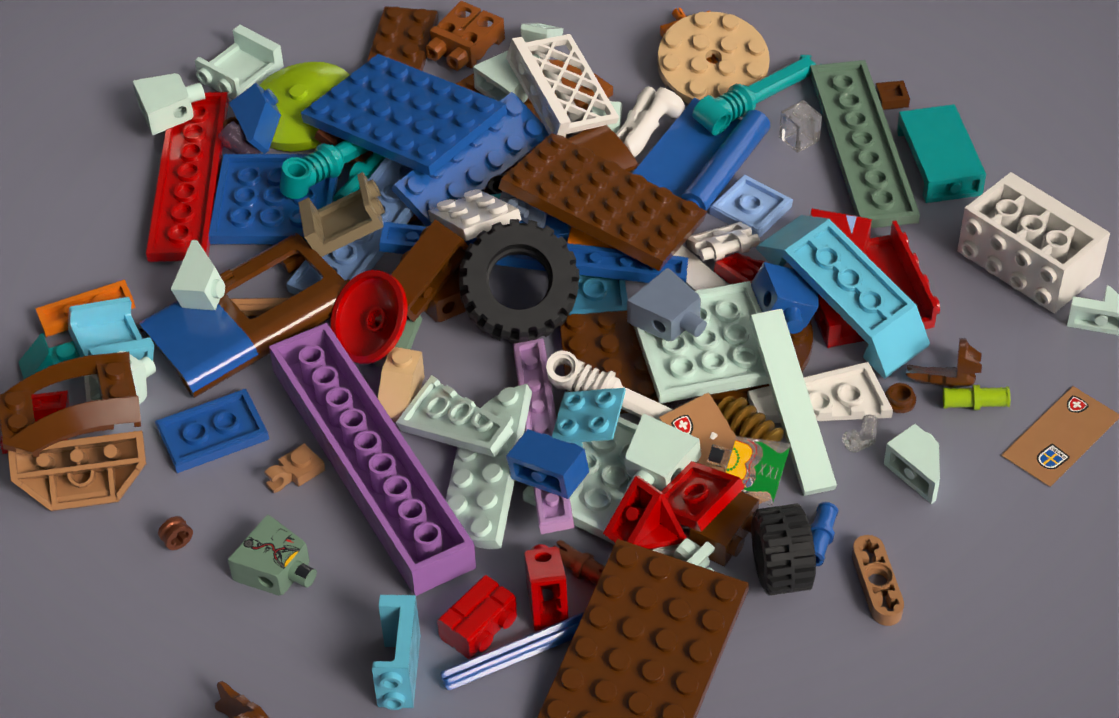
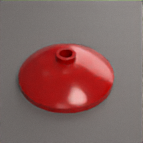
[331,270,408,364]

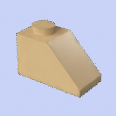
[378,347,425,422]

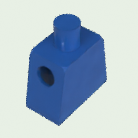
[751,262,818,334]

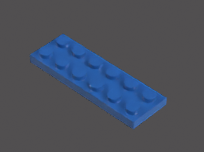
[391,92,549,227]

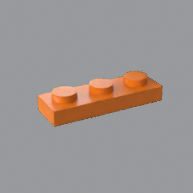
[35,279,136,337]

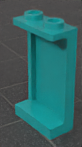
[897,104,986,203]

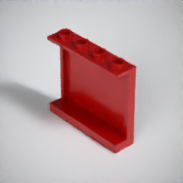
[793,221,940,348]

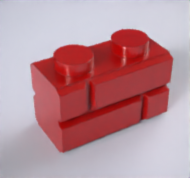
[437,575,517,659]

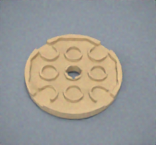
[657,12,770,104]

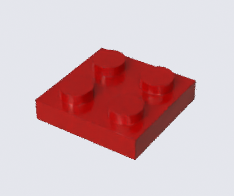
[661,461,745,532]

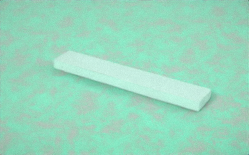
[750,309,837,496]

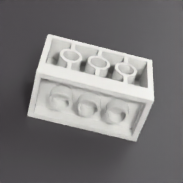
[957,172,1110,314]

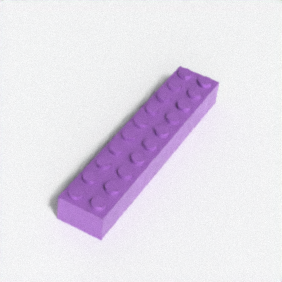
[269,323,476,596]

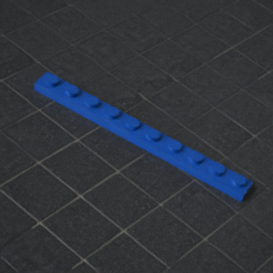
[379,222,688,283]

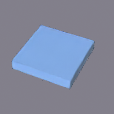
[710,175,793,238]

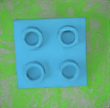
[552,388,626,448]

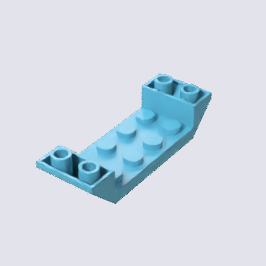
[756,215,930,379]

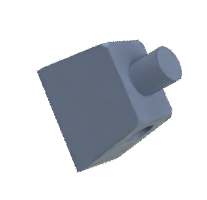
[627,268,707,341]

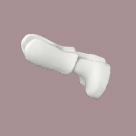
[616,86,685,157]

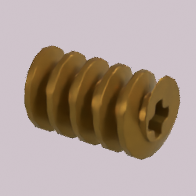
[718,396,784,462]

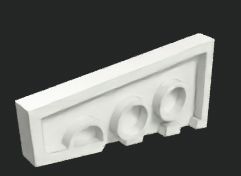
[747,362,893,423]

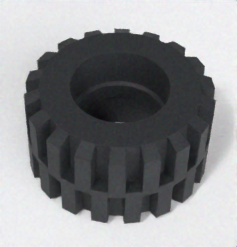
[751,503,816,596]

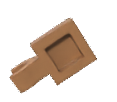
[264,443,325,493]

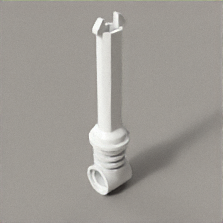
[546,351,718,439]

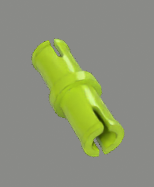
[943,385,1011,411]

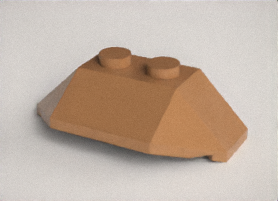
[8,430,147,511]

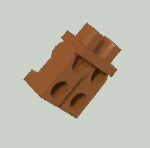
[426,1,505,71]

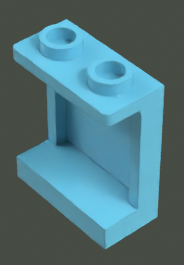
[68,297,154,361]
[372,595,421,710]

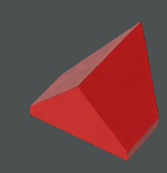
[603,476,687,549]

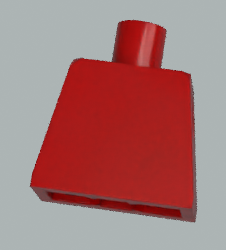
[524,544,569,631]

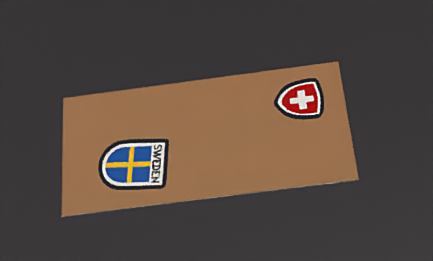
[1001,386,1119,487]
[659,392,771,505]

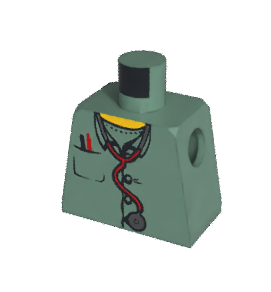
[228,514,317,596]

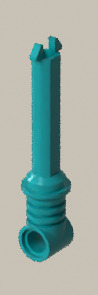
[692,55,821,136]
[279,140,370,199]

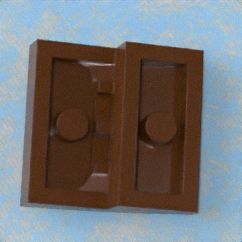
[568,125,638,172]

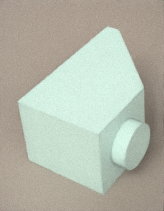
[171,240,226,310]
[884,424,940,504]

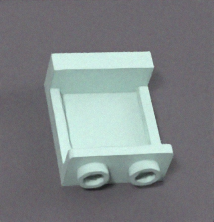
[194,25,284,99]

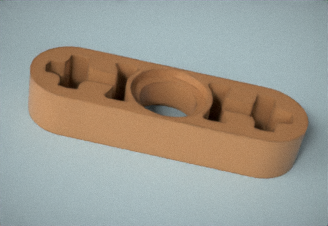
[852,535,904,626]

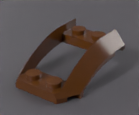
[0,352,141,457]

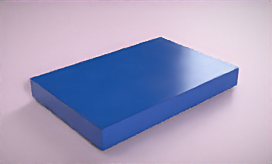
[155,389,269,473]

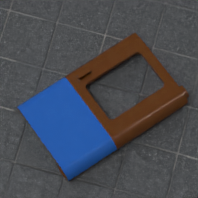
[137,233,350,398]

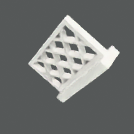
[506,34,619,137]

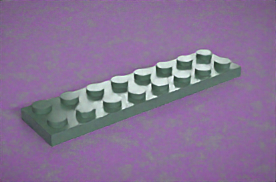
[810,60,920,228]

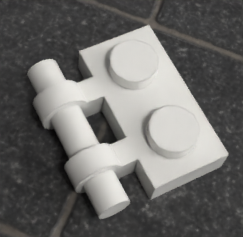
[686,222,761,261]

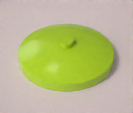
[259,62,350,152]

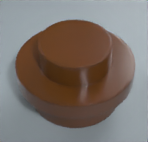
[885,383,916,413]

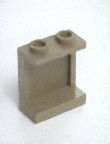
[298,172,385,257]

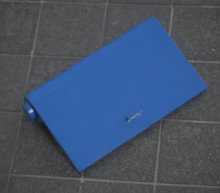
[633,97,770,211]

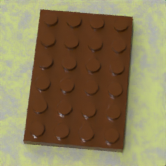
[498,133,707,271]
[537,539,749,718]

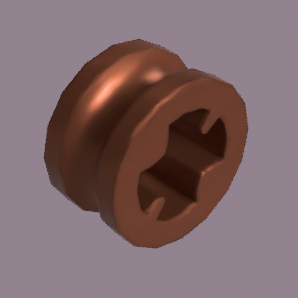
[158,516,193,550]

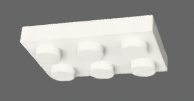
[428,190,521,241]

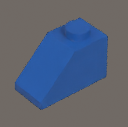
[229,83,281,154]

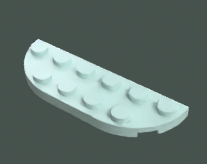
[446,384,532,549]

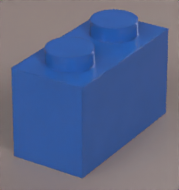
[506,429,589,499]

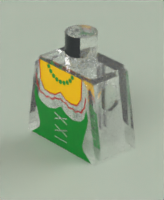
[706,436,791,506]

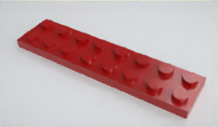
[146,92,229,262]

